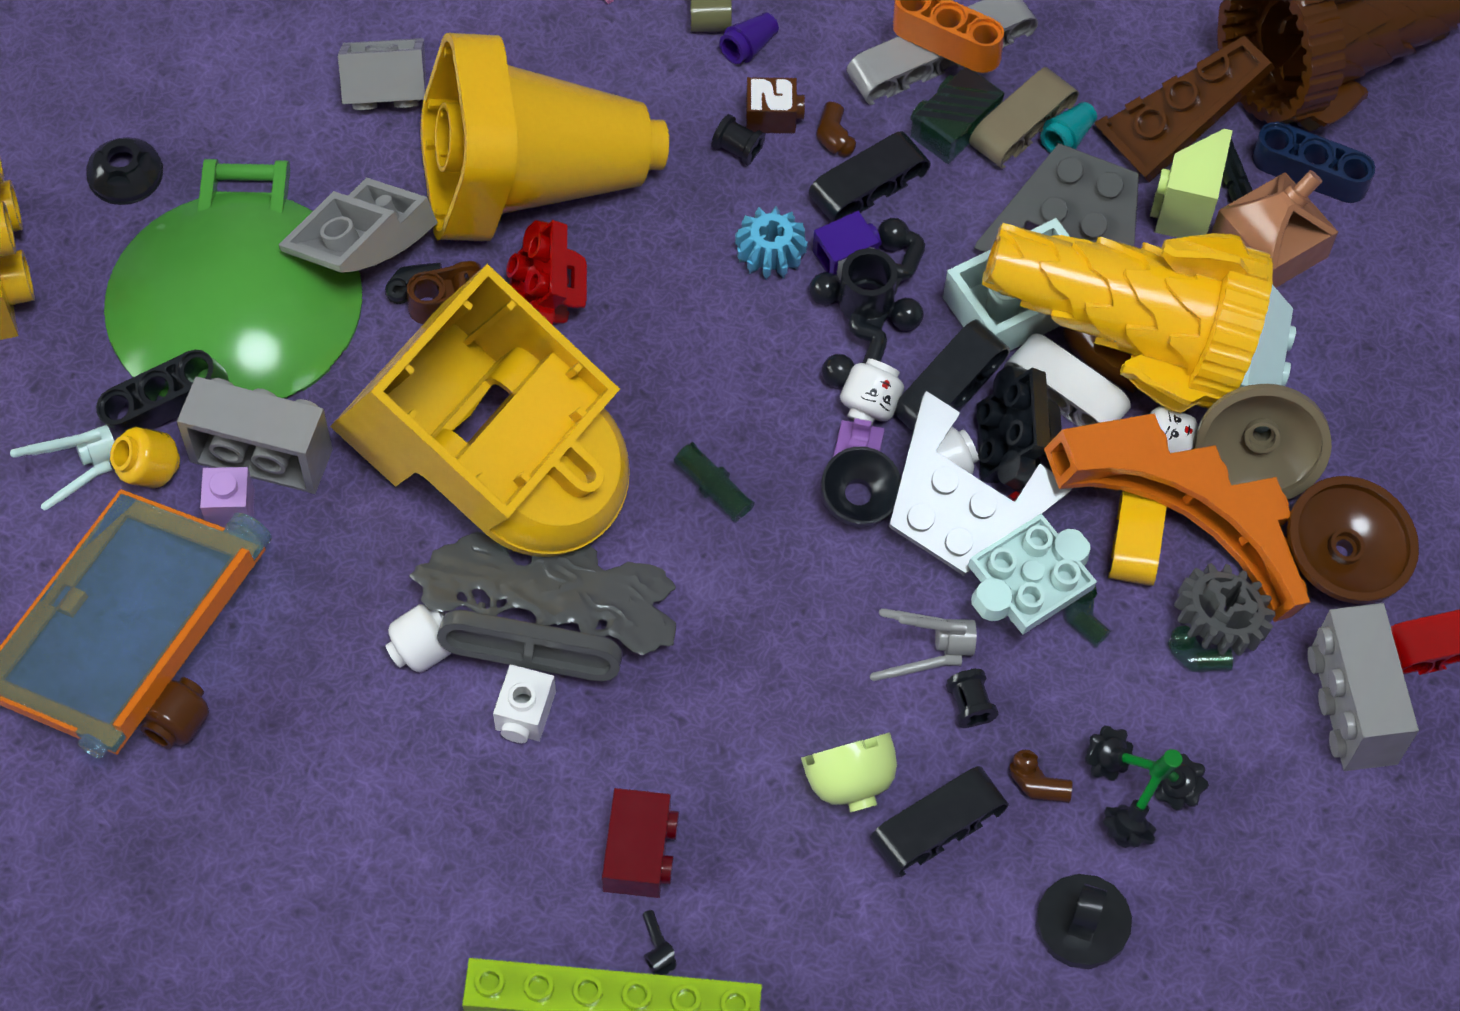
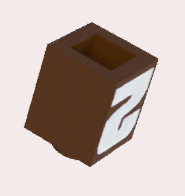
[746,77,805,134]

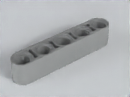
[846,0,1038,105]

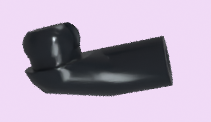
[385,262,442,304]

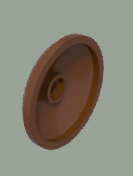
[1287,476,1419,604]

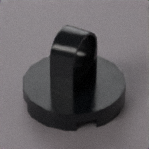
[1036,874,1132,969]

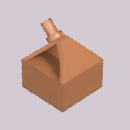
[1212,170,1338,288]

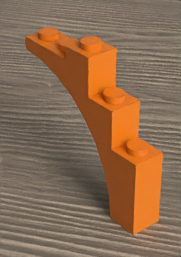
[1044,413,1310,622]

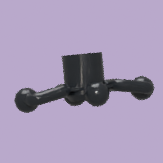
[809,218,925,388]

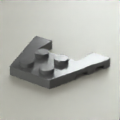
[975,143,1139,252]

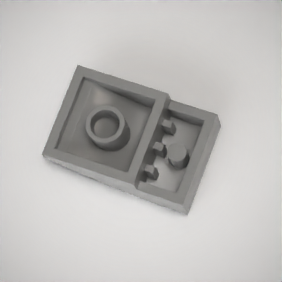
[279,178,438,273]

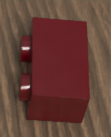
[602,788,679,898]

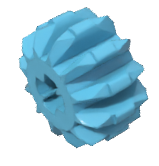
[735,206,807,280]

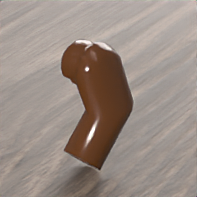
[816,102,856,158]
[1010,750,1072,803]

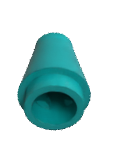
[1040,102,1097,153]

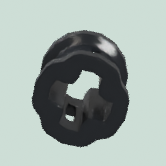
[711,114,766,166]
[946,668,998,728]

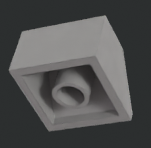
[338,38,426,110]

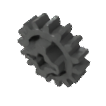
[1174,563,1275,656]

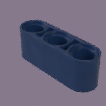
[1252,122,1376,203]

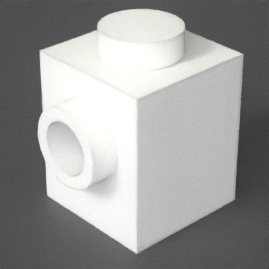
[493,664,556,743]

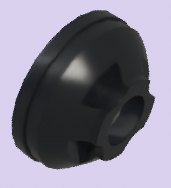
[86,137,163,205]
[821,447,901,527]

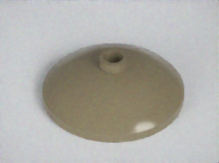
[1195,384,1332,499]

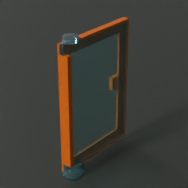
[0,489,272,759]

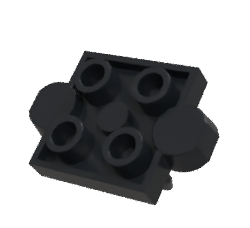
[976,365,1062,490]

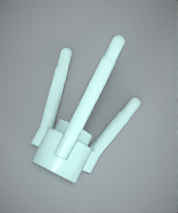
[10,425,115,510]

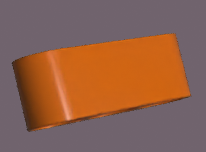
[893,0,1004,73]

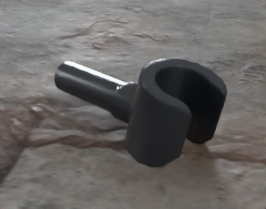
[643,910,676,975]

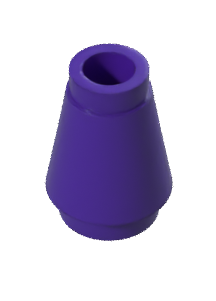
[719,13,779,64]

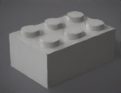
[177,376,333,494]
[1308,603,1419,771]

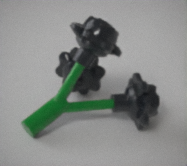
[1085,725,1209,848]

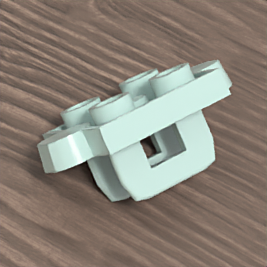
[968,513,1097,635]

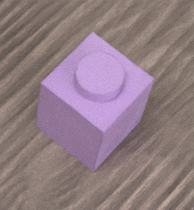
[200,467,255,530]

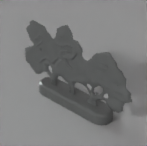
[410,532,676,681]

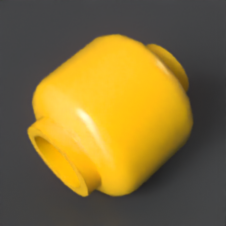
[110,427,180,488]

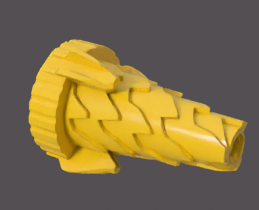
[982,223,1273,413]

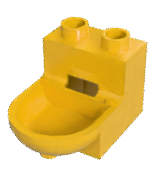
[330,264,630,557]

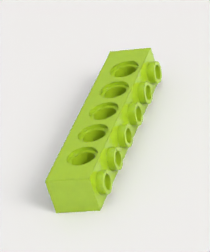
[462,958,762,1011]

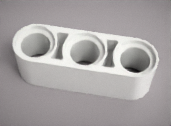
[1004,333,1131,427]

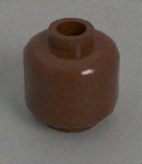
[140,677,209,749]

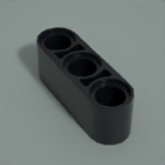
[808,131,931,222]
[894,319,1010,432]
[96,349,229,435]
[870,766,1009,877]

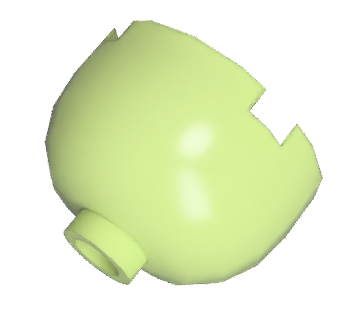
[801,732,897,812]

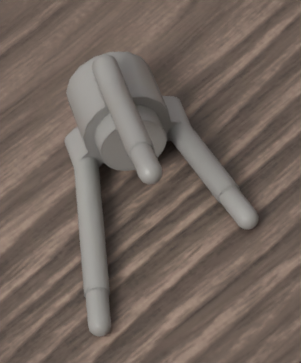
[870,608,976,681]

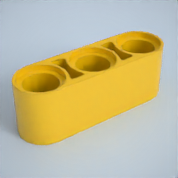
[1108,491,1167,586]

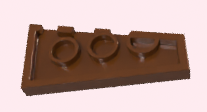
[1094,35,1275,182]

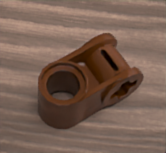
[407,261,482,324]

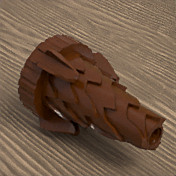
[1217,0,1460,132]

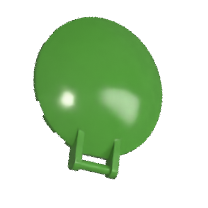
[104,159,362,398]

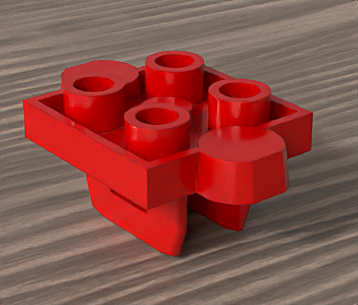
[506,220,587,325]

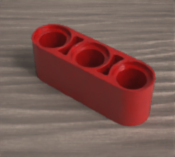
[1391,609,1460,675]

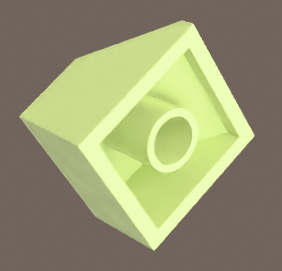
[1150,129,1232,238]

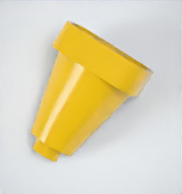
[421,33,669,241]

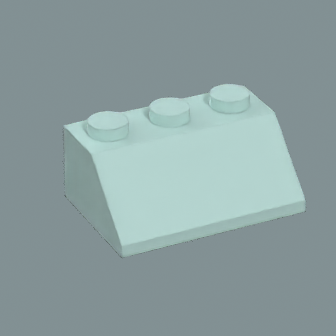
[1239,284,1296,433]

